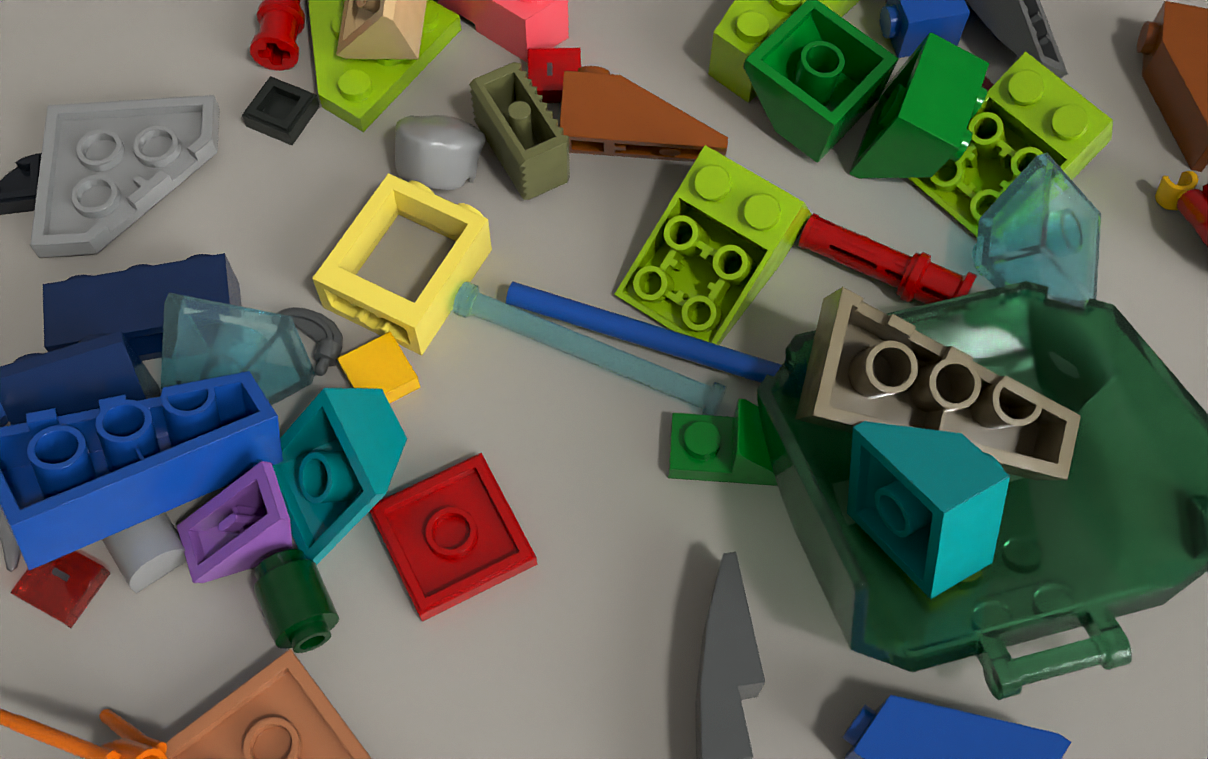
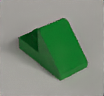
[668,398,793,487]

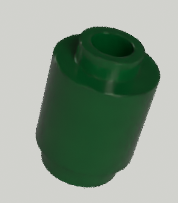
[253,549,339,653]

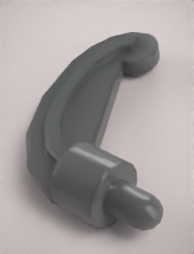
[272,307,343,376]

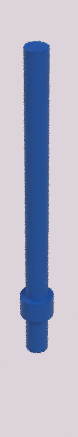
[506,281,808,401]

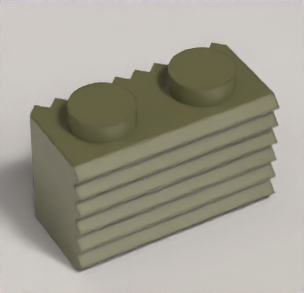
[469,62,570,200]

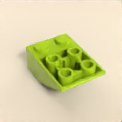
[908,51,1113,249]
[614,145,812,345]

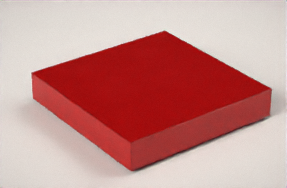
[370,453,538,622]

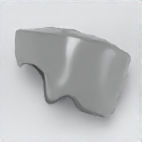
[395,115,486,190]

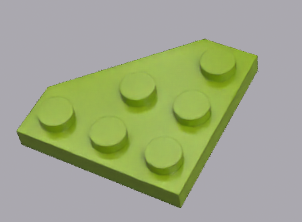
[308,0,462,132]

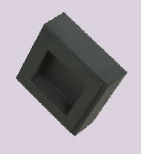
[242,76,320,146]

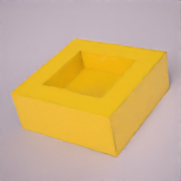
[337,331,421,403]

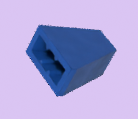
[842,695,1071,759]

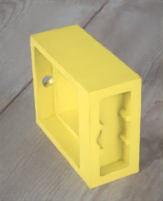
[312,173,492,356]

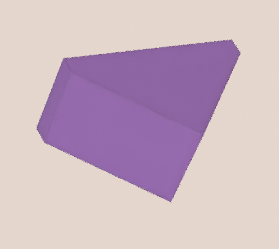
[177,461,293,583]

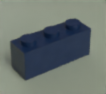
[43,253,245,361]

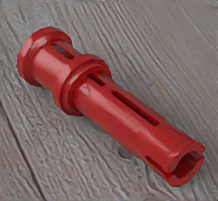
[250,0,305,71]
[798,213,977,323]

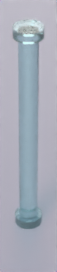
[453,281,727,416]

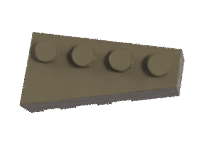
[796,287,1081,480]

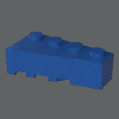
[0,371,283,571]

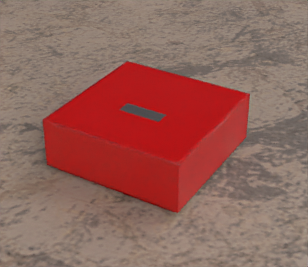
[528,48,581,103]

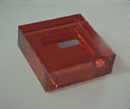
[10,551,111,628]

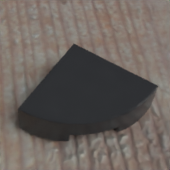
[0,153,42,215]

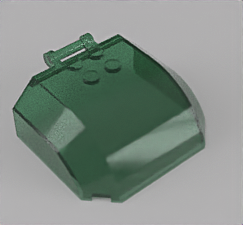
[757,281,1208,700]

